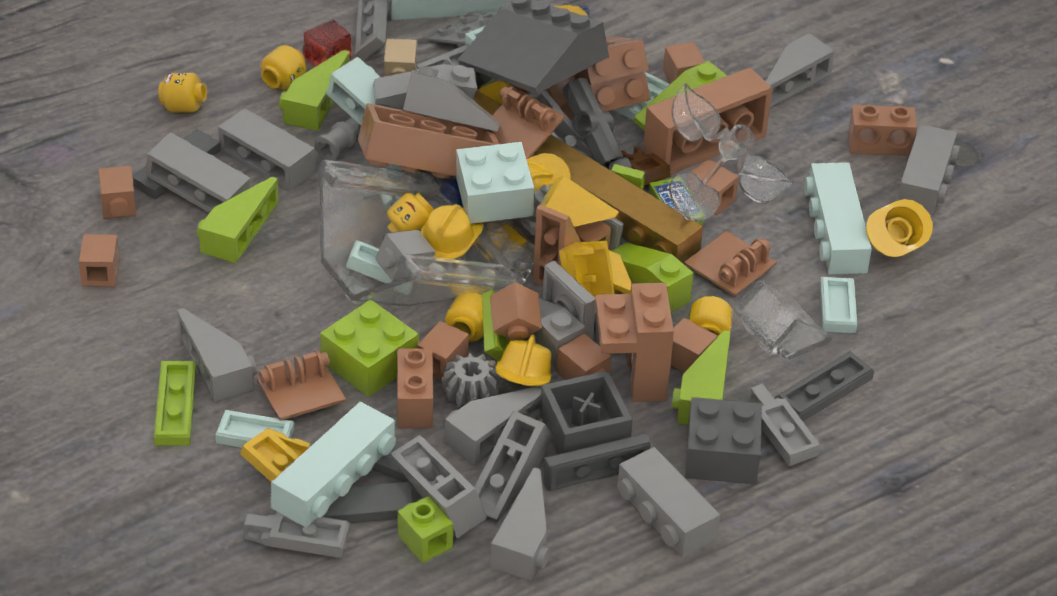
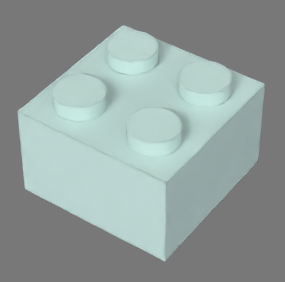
[456,142,534,223]

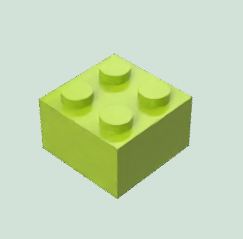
[320,299,419,398]

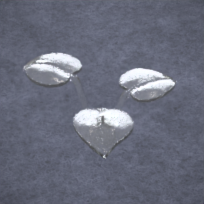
[669,84,793,222]

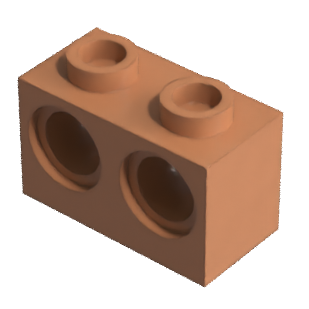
[848,104,917,156]
[397,348,433,428]

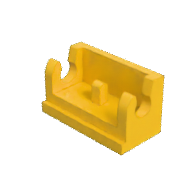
[559,241,615,313]

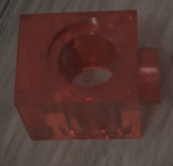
[302,19,352,66]

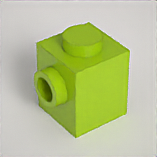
[398,496,453,563]

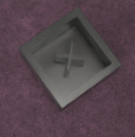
[540,371,633,455]

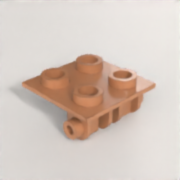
[492,86,565,160]
[684,231,777,296]
[257,350,347,421]

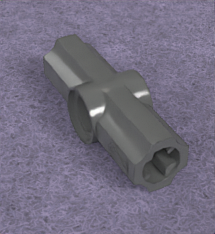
[562,78,624,169]

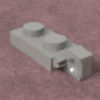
[748,384,821,466]
[244,512,350,558]

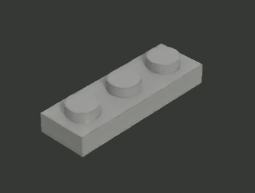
[355,0,388,60]

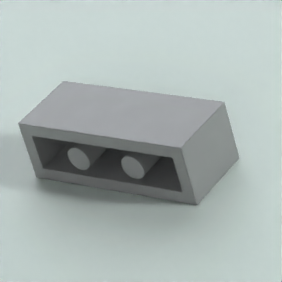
[218,108,316,191]
[897,124,960,215]
[145,132,250,213]
[617,447,720,557]

